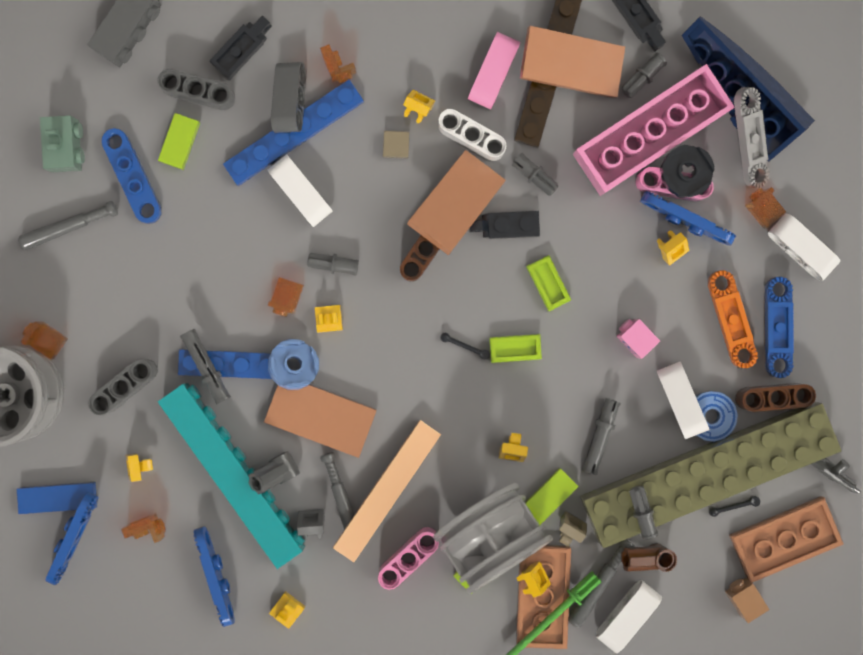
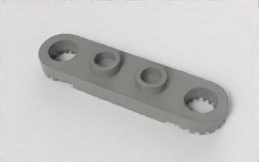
[734,87,770,188]

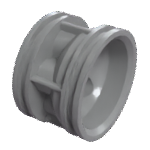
[0,345,64,447]
[433,483,553,595]

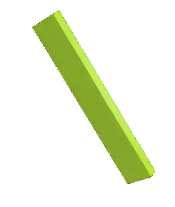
[453,468,579,594]

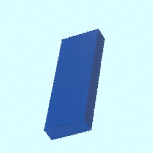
[17,482,97,514]

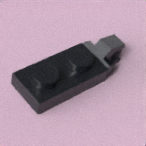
[612,0,666,52]
[209,15,272,81]
[469,211,540,239]

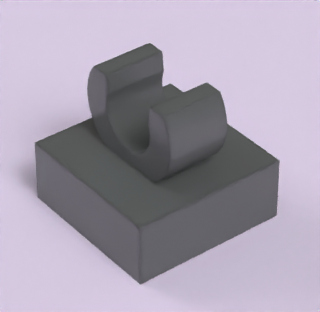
[297,509,325,540]

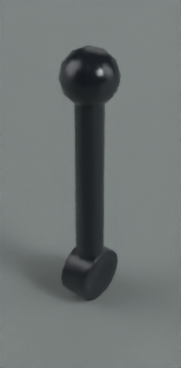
[440,332,490,360]
[709,496,760,517]

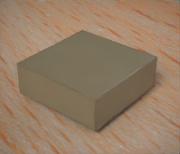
[383,131,410,159]

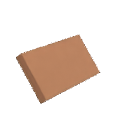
[520,26,625,98]
[407,150,506,256]
[264,384,377,458]
[729,496,843,583]
[516,545,571,649]

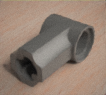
[248,451,300,494]

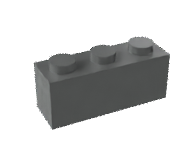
[87,0,161,68]

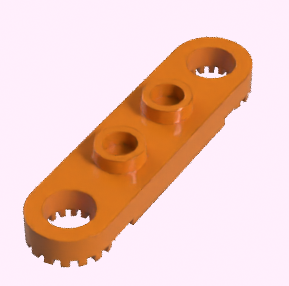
[708,270,758,368]

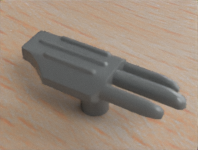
[811,458,861,493]

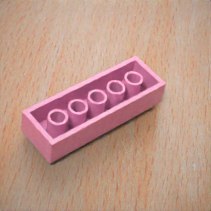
[573,64,735,196]

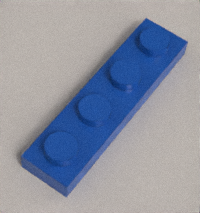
[178,349,272,379]

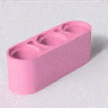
[468,32,521,110]
[635,167,714,201]
[378,527,439,590]

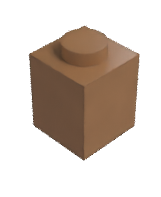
[725,578,770,623]

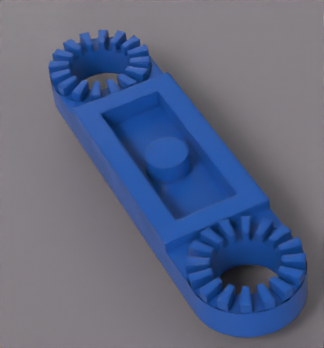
[102,128,162,224]
[640,191,736,246]
[765,277,794,378]
[45,492,98,585]
[193,526,235,627]

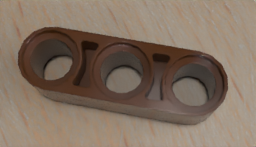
[400,235,440,282]
[735,383,816,412]

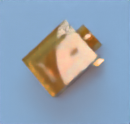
[320,44,356,83]
[745,187,786,229]
[268,277,304,317]
[21,321,68,360]
[121,513,166,543]

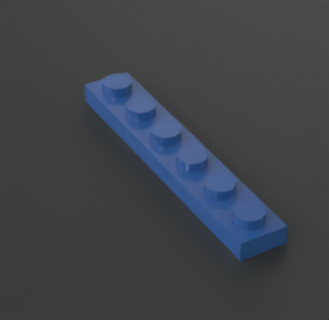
[223,79,364,186]

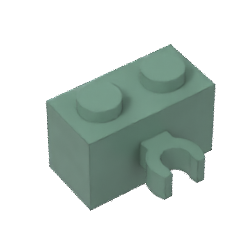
[40,115,85,172]

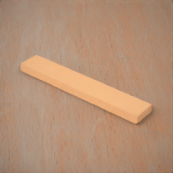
[333,420,441,562]

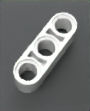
[438,109,506,161]
[267,154,333,227]
[768,213,840,281]
[657,361,710,439]
[595,580,662,654]

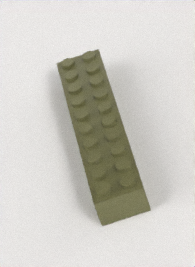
[580,402,842,549]

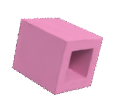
[616,319,660,359]

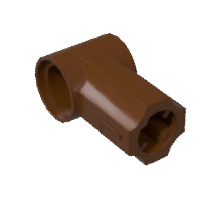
[621,543,677,572]

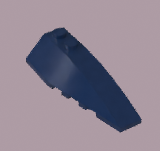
[682,16,815,162]

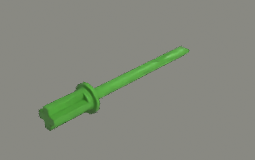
[506,571,601,655]

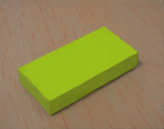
[158,113,200,170]
[526,255,571,312]
[489,334,542,363]

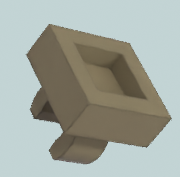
[559,511,587,546]

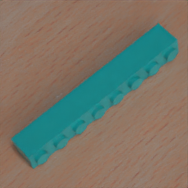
[158,383,305,569]

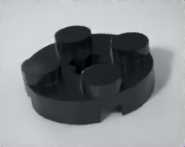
[660,145,714,198]

